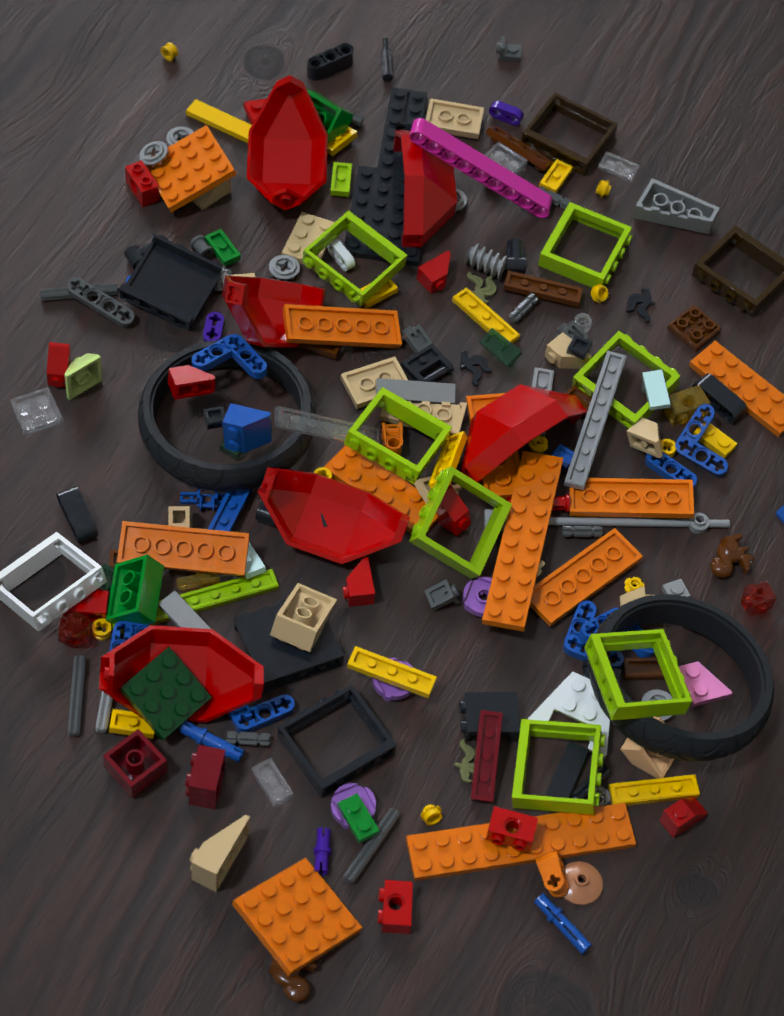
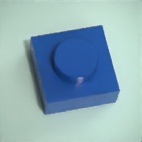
[551,444,574,472]

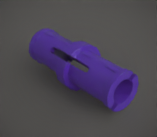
[313,827,332,876]

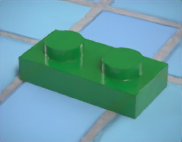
[205,229,241,266]
[337,793,380,844]

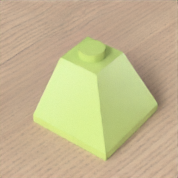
[64,353,102,400]

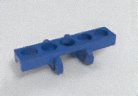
[180,488,226,511]

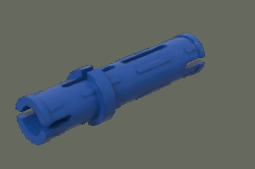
[179,720,245,763]
[534,893,592,954]

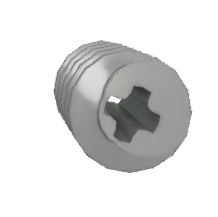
[464,243,507,279]

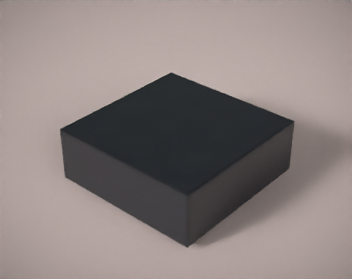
[566,335,593,360]
[203,406,226,430]

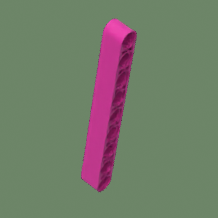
[409,118,552,218]

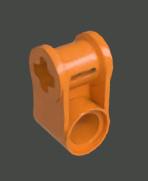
[381,422,403,456]
[535,850,569,898]

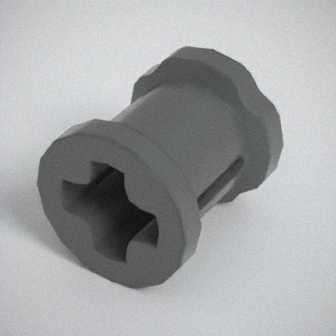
[190,235,214,259]

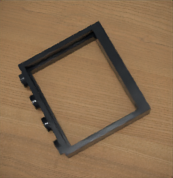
[277,685,397,798]

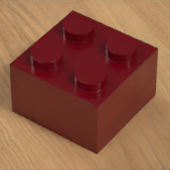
[103,729,168,798]
[185,745,225,810]

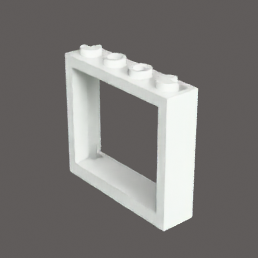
[0,532,107,632]

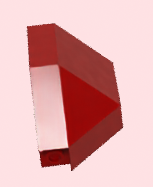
[247,75,328,210]
[393,130,457,247]
[222,275,326,347]
[460,384,587,484]
[258,467,410,564]
[99,625,264,723]

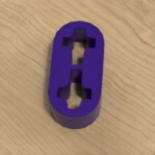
[489,101,524,126]
[203,312,224,342]

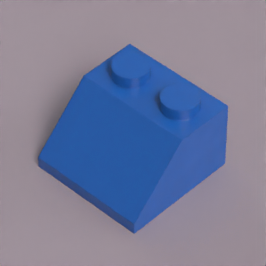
[222,403,272,453]

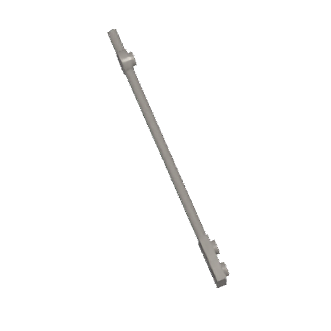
[484,509,730,534]

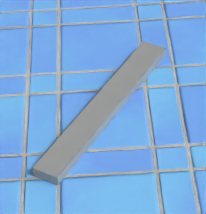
[564,351,627,491]

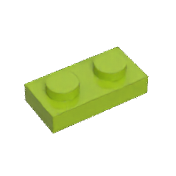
[330,162,352,197]

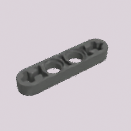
[67,277,134,328]

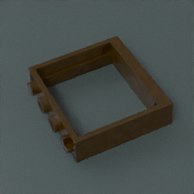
[521,92,618,176]
[692,226,784,317]

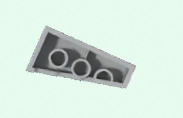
[634,178,720,234]

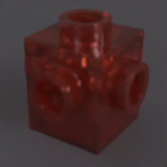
[740,581,777,616]
[58,611,91,649]

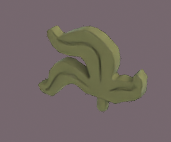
[467,272,497,305]
[454,739,475,784]

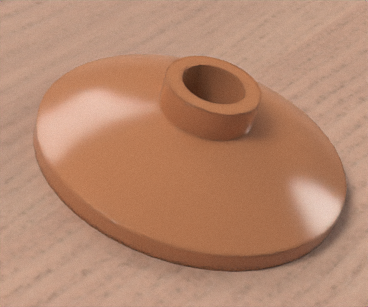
[557,862,603,905]

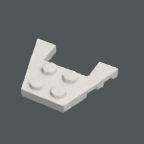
[528,672,610,758]

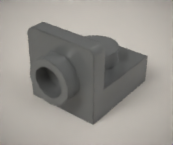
[496,36,521,63]
[554,320,589,340]
[401,324,433,354]
[424,579,460,611]

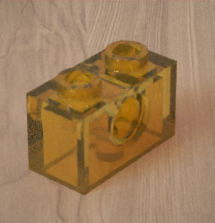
[662,385,711,426]

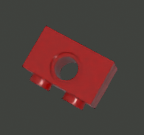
[125,160,160,207]
[485,806,538,851]
[378,880,413,934]

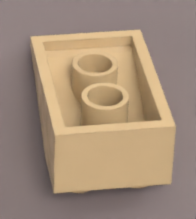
[270,583,337,652]
[190,815,250,892]

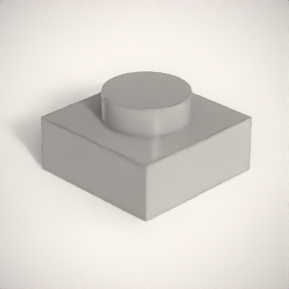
[661,579,691,597]

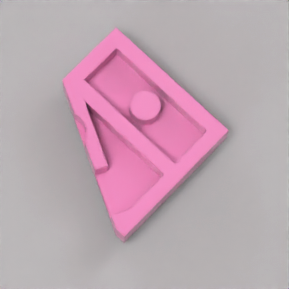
[678,661,732,707]

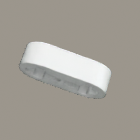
[327,239,355,271]

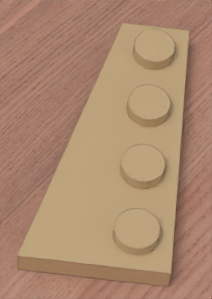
[380,401,467,435]

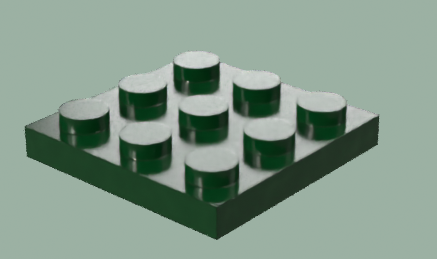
[119,647,211,741]

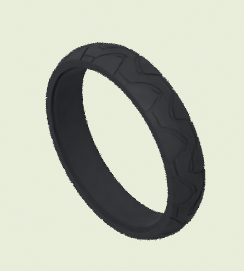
[138,340,317,492]
[588,594,774,762]

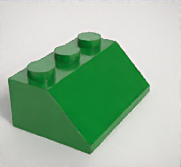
[306,88,354,143]
[105,554,164,625]

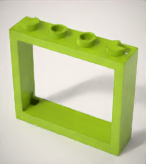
[538,202,633,288]
[302,210,407,307]
[572,331,680,429]
[344,387,452,484]
[409,466,512,579]
[584,629,692,721]
[512,719,605,815]

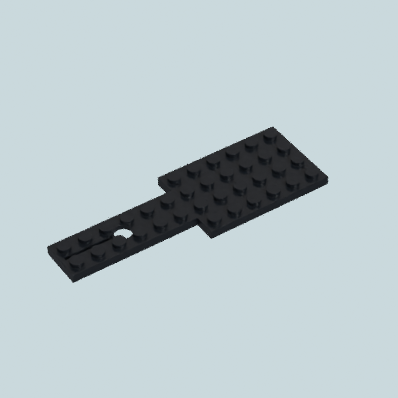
[344,87,427,267]

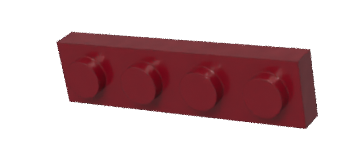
[470,710,503,802]

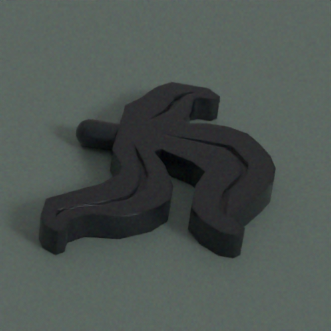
[626,288,655,323]
[460,351,492,387]

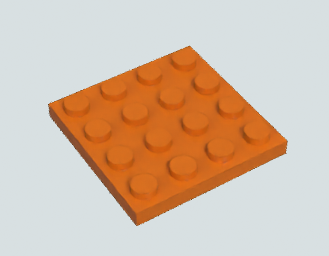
[146,125,237,213]
[232,858,362,977]

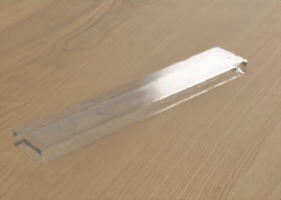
[274,406,379,443]

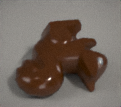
[710,534,754,578]
[269,957,317,1002]

